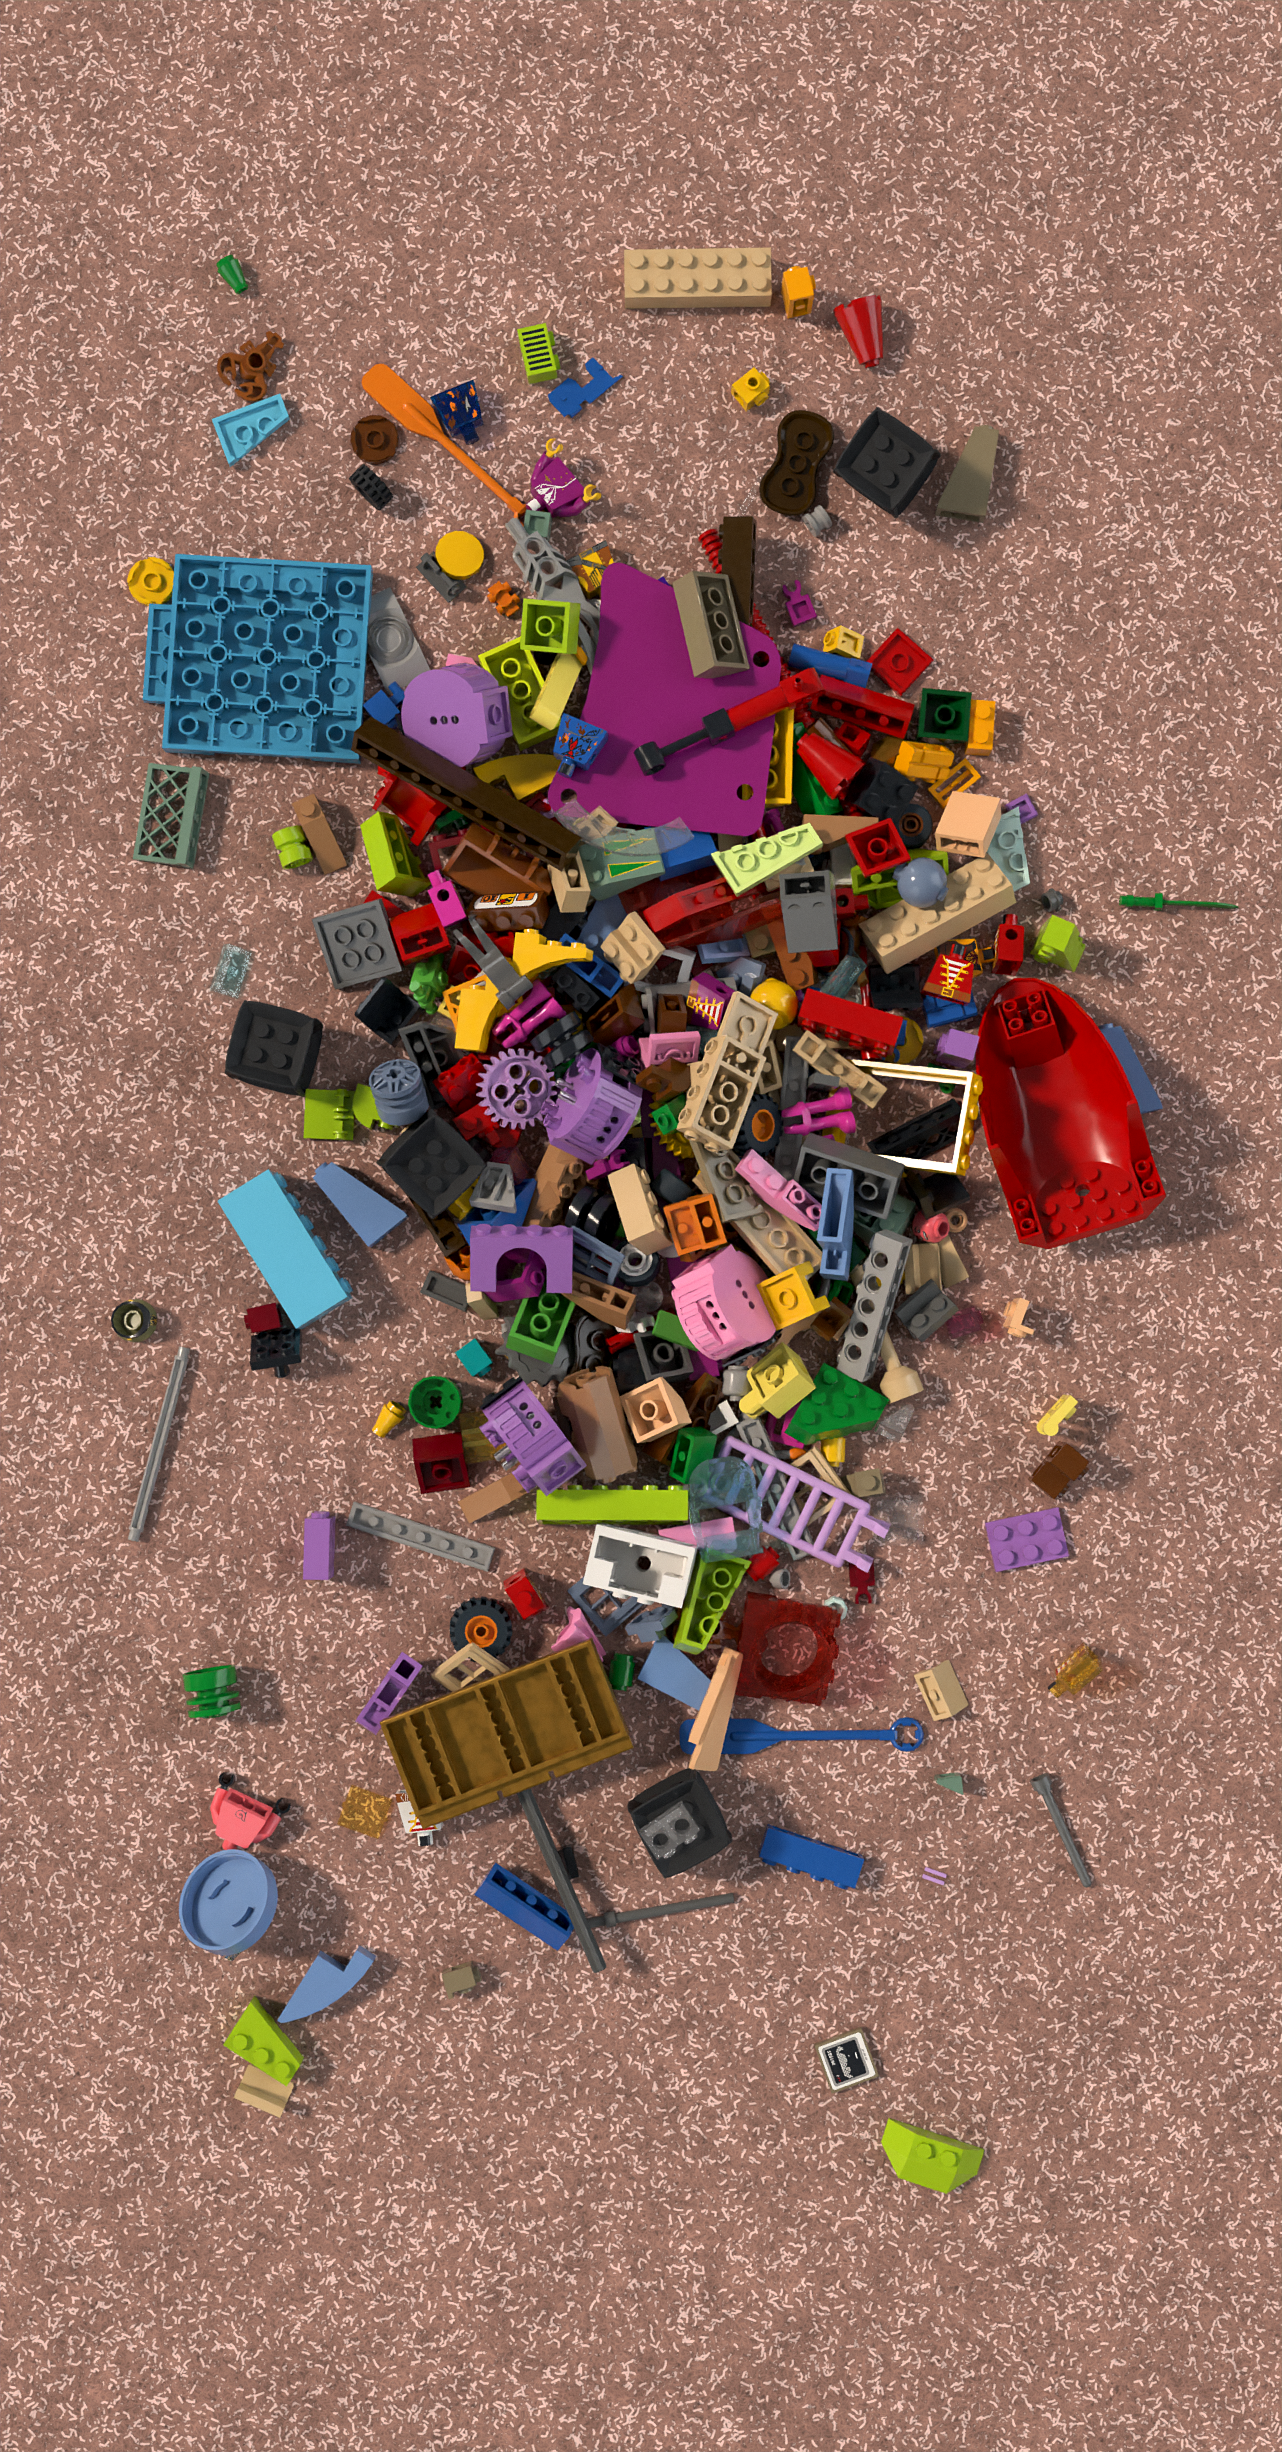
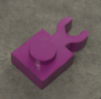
[782,580,817,628]

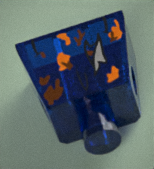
[430,380,484,445]

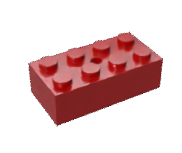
[797,988,904,1057]

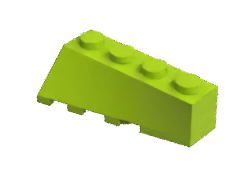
[673,1547,751,1655]

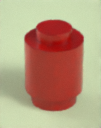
[746,1546,780,1582]

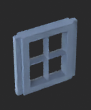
[571,1226,625,1286]
[567,1577,643,1636]

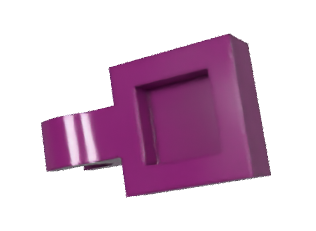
[585,1149,630,1180]

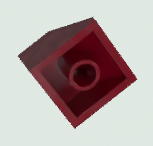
[412,1432,470,1494]

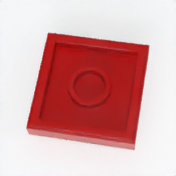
[866,627,934,697]

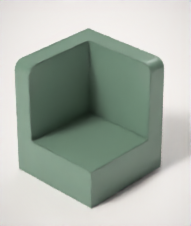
[524,510,552,542]

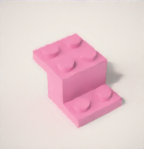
[637,1031,701,1071]

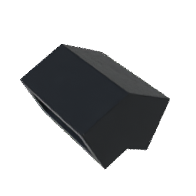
[556,1844,579,1880]

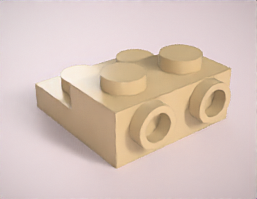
[600,911,666,984]

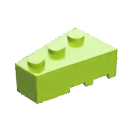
[360,811,431,897]
[223,1995,304,2087]

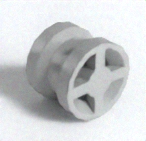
[802,505,832,537]

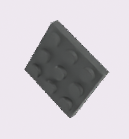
[312,898,405,990]

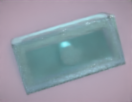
[210,944,252,999]

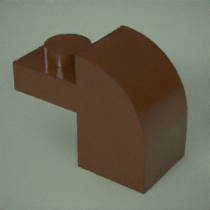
[636,1057,691,1104]

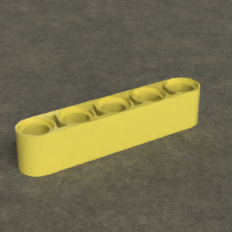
[529,645,583,731]

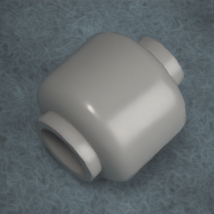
[722,1366,753,1401]

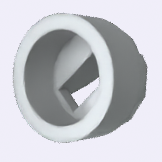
[769,1569,790,1589]

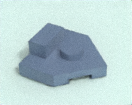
[716,956,766,997]
[625,1603,678,1643]

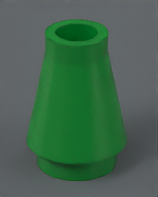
[216,255,249,295]

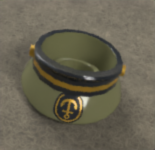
[111,1299,157,1342]

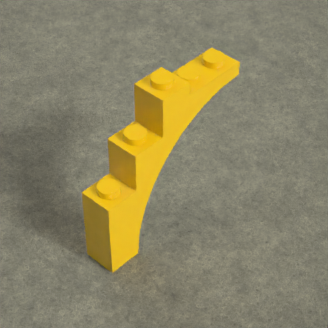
[455,929,594,1053]

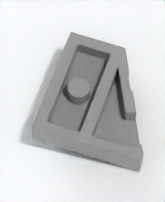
[469,1162,517,1213]

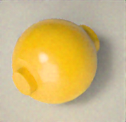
[750,978,798,1030]

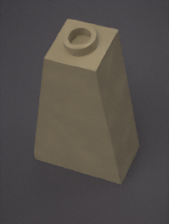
[935,425,999,523]

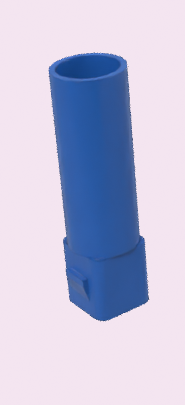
[788,643,873,688]

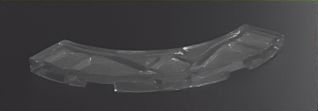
[554,799,695,857]

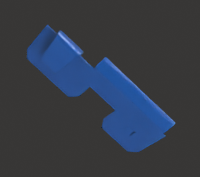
[548,358,623,418]

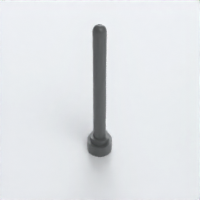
[1030,1773,1092,1888]

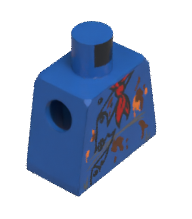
[553,713,608,779]

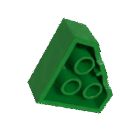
[784,1363,889,1445]

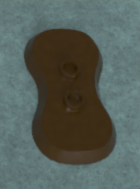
[759,410,834,516]
[569,1312,623,1375]

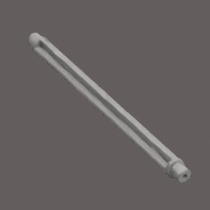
[128,1346,190,1542]

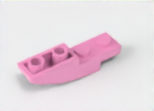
[735,1149,822,1231]

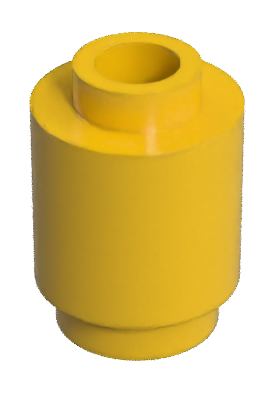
[820,1437,846,1467]

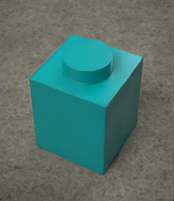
[455,1338,493,1378]

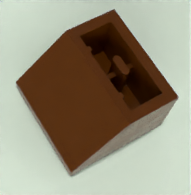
[585,983,645,1046]

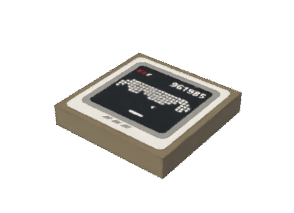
[814,2027,879,2094]

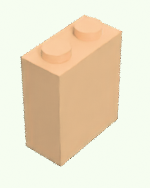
[935,791,1002,858]

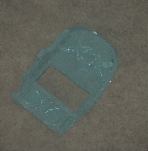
[688,1456,763,1563]

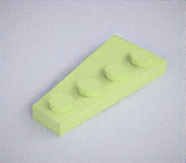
[711,823,823,897]

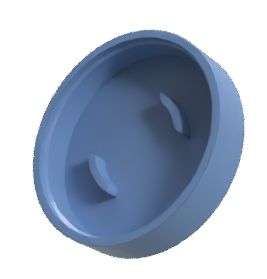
[179,1849,278,1955]

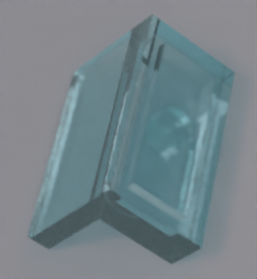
[819,950,867,999]

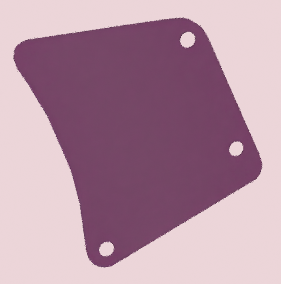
[548,562,781,836]

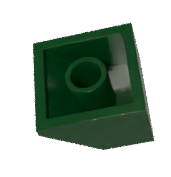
[915,688,972,745]

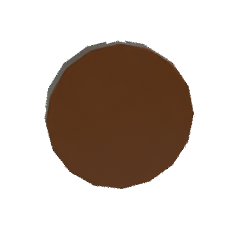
[350,415,399,465]

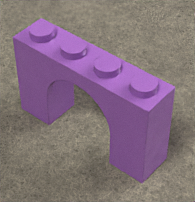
[470,1224,573,1293]

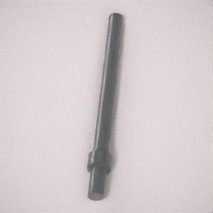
[586,1893,734,1928]

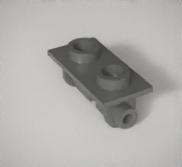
[416,551,467,603]

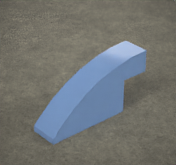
[817,1168,854,1281]
[277,1945,376,2023]

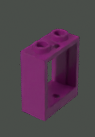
[483,1248,547,1302]

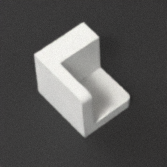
[708,1400,738,1435]

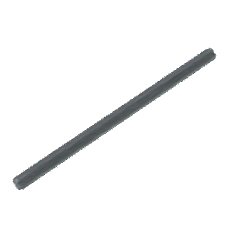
[516,1788,607,1973]

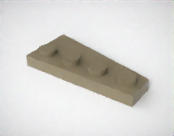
[689,1140,765,1224]

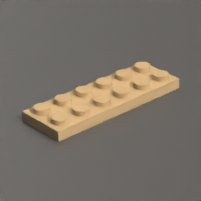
[692,1149,822,1280]

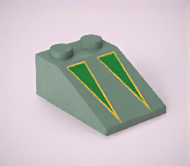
[578,828,666,902]

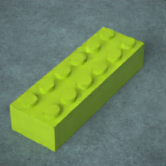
[536,1485,688,1525]

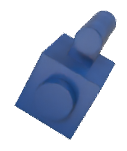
[363,681,405,730]

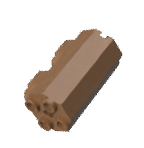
[522,1144,599,1227]
[557,1366,638,1483]

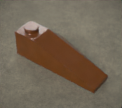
[642,1372,723,1467]

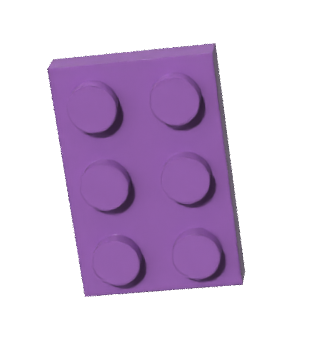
[985,1507,1069,1572]

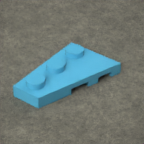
[212,394,290,467]

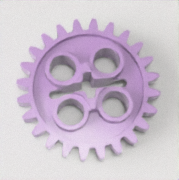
[476,1048,557,1130]

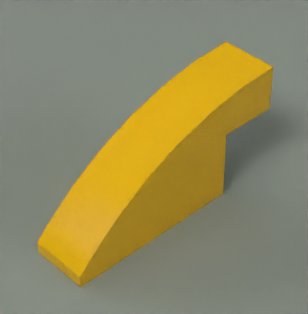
[473,754,561,803]

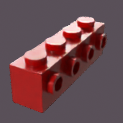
[810,674,915,739]

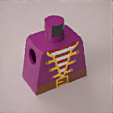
[686,972,735,1030]

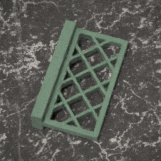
[133,763,209,869]

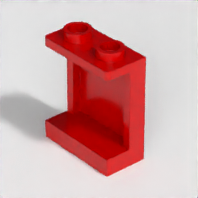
[372,773,448,846]

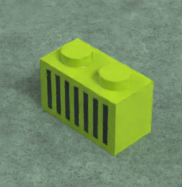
[517,323,561,384]

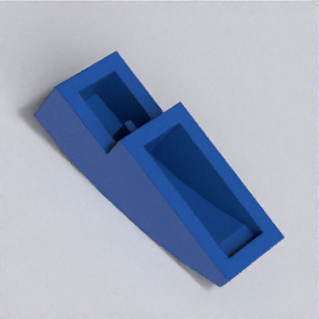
[559,933,624,998]

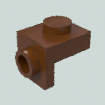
[810,1296,854,1341]

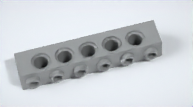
[837,1229,912,1382]

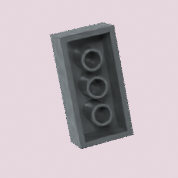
[794,1133,905,1220]

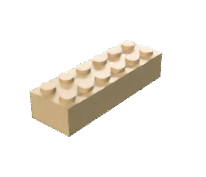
[624,248,772,309]
[859,853,1016,974]

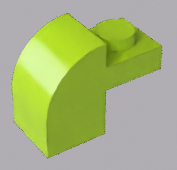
[353,1083,399,1130]

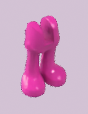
[492,978,568,1049]
[781,1087,856,1136]

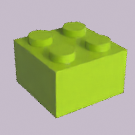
[520,598,581,654]

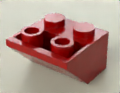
[389,903,452,965]

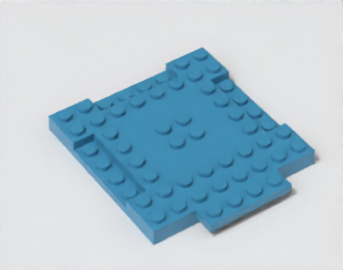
[143,554,373,764]

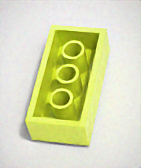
[478,636,561,751]

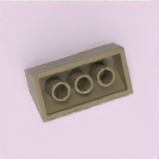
[673,571,750,679]

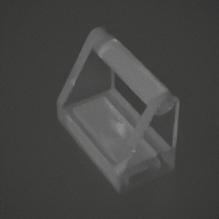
[872,1403,914,1443]

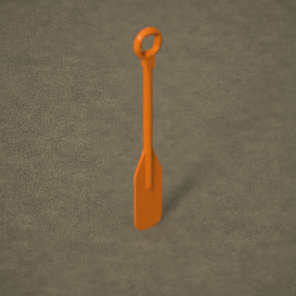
[361,364,545,527]

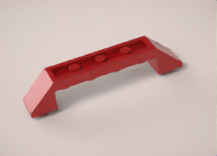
[643,877,771,934]

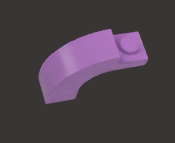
[355,1652,423,1735]

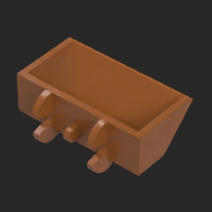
[442,823,553,897]

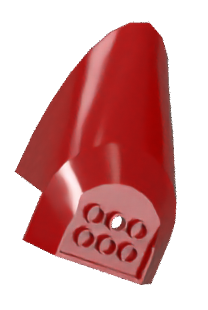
[975,978,1166,1249]

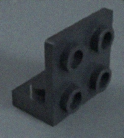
[903,1168,970,1220]

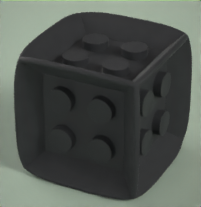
[833,407,941,519]
[225,1000,323,1097]
[376,1109,487,1219]
[627,1768,732,1879]

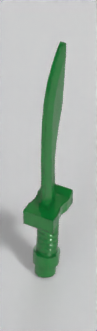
[1119,893,1238,911]

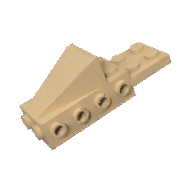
[677,991,778,1153]

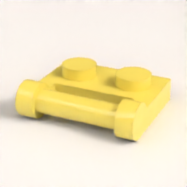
[1036,1395,1078,1436]

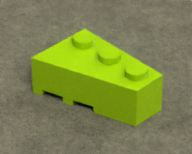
[1030,915,1086,972]

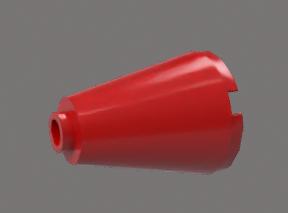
[833,295,883,369]
[797,732,866,800]

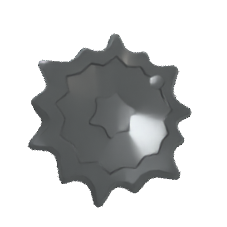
[495,1316,576,1387]

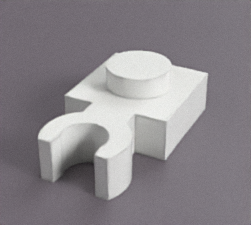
[615,1312,655,1333]

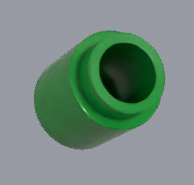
[608,1653,635,1691]

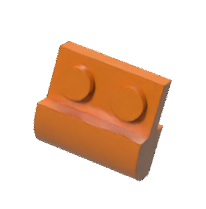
[663,1193,727,1256]

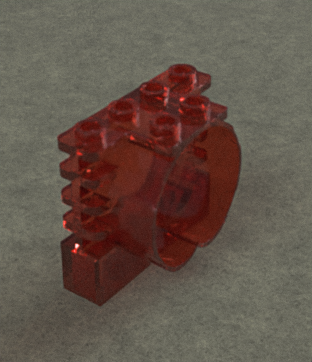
[735,1591,841,1707]

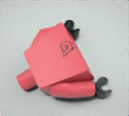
[210,1772,291,1850]

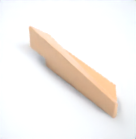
[688,1647,743,1771]

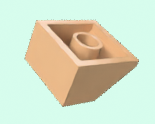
[620,1377,692,1443]

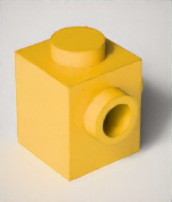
[731,367,770,412]

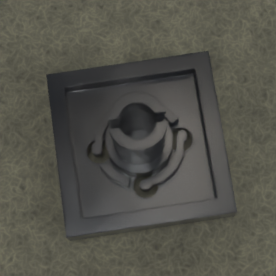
[250,1328,302,1378]

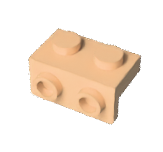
[1003,1298,1035,1338]

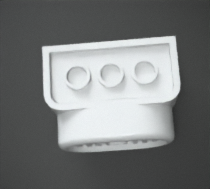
[583,1523,698,1608]

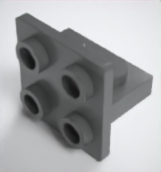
[895,1279,959,1343]

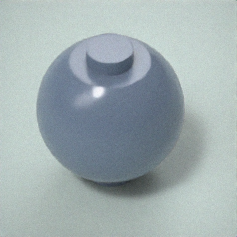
[892,858,949,908]

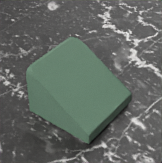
[934,1772,964,1795]

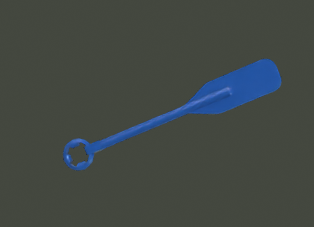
[679,1717,924,1755]

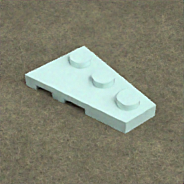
[986,806,1030,892]

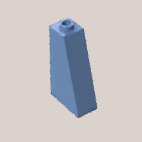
[1098,1023,1163,1114]
[312,1162,409,1248]
[637,1635,711,1711]

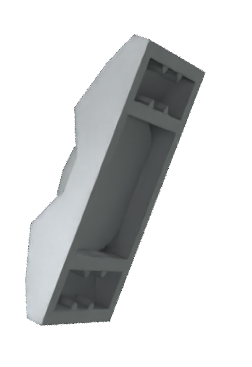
[367,587,430,694]

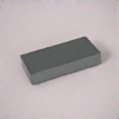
[420,1270,469,1312]

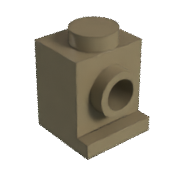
[442,1961,482,1999]

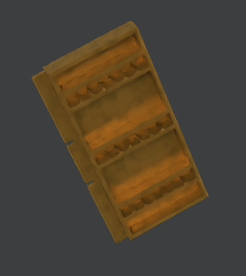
[380,1638,634,1829]

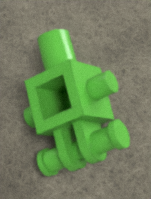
[409,953,449,1015]

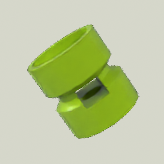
[272,825,313,870]

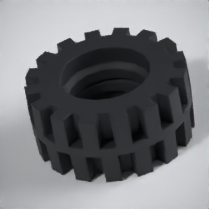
[349,464,394,511]

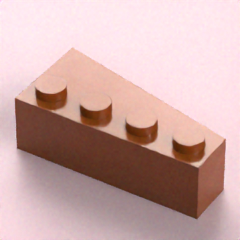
[758,891,819,992]

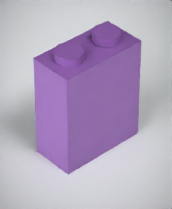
[303,1511,335,1580]

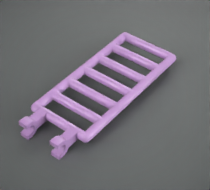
[699,1436,891,1573]

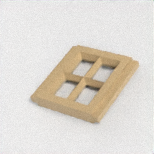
[784,1446,852,1525]
[431,1642,510,1692]

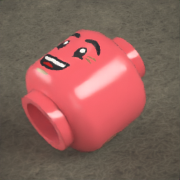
[912,1211,950,1243]

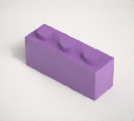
[933,1028,980,1069]

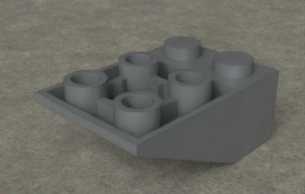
[779,870,838,953]

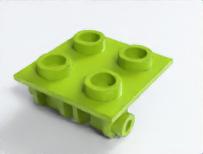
[304,1089,355,1140]

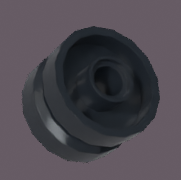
[530,1011,595,1071]
[565,1186,621,1245]

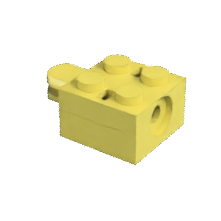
[739,1342,816,1419]

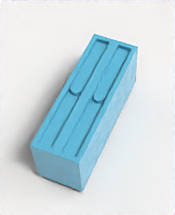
[218,1169,353,1329]

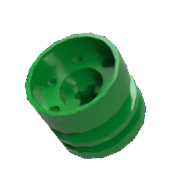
[408,1376,463,1429]
[182,1665,241,1719]

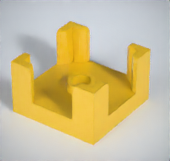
[756,1261,830,1331]

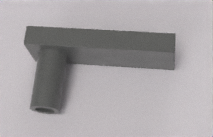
[807,1068,840,1093]

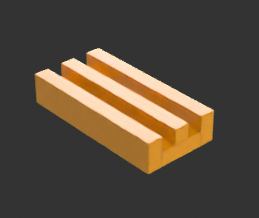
[927,758,981,809]

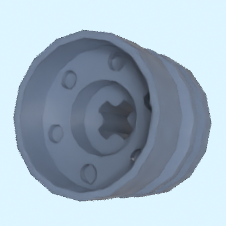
[369,1059,429,1126]

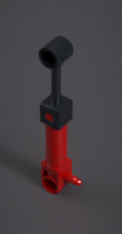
[633,668,825,776]

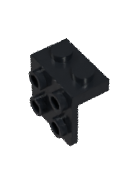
[869,963,923,1012]
[355,977,425,1048]

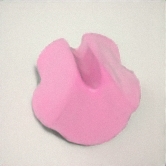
[551,1606,606,1662]

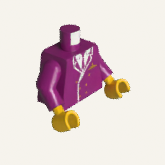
[525,438,601,518]

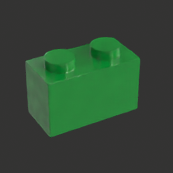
[669,1427,717,1484]

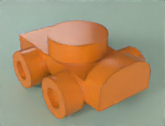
[487,581,520,617]

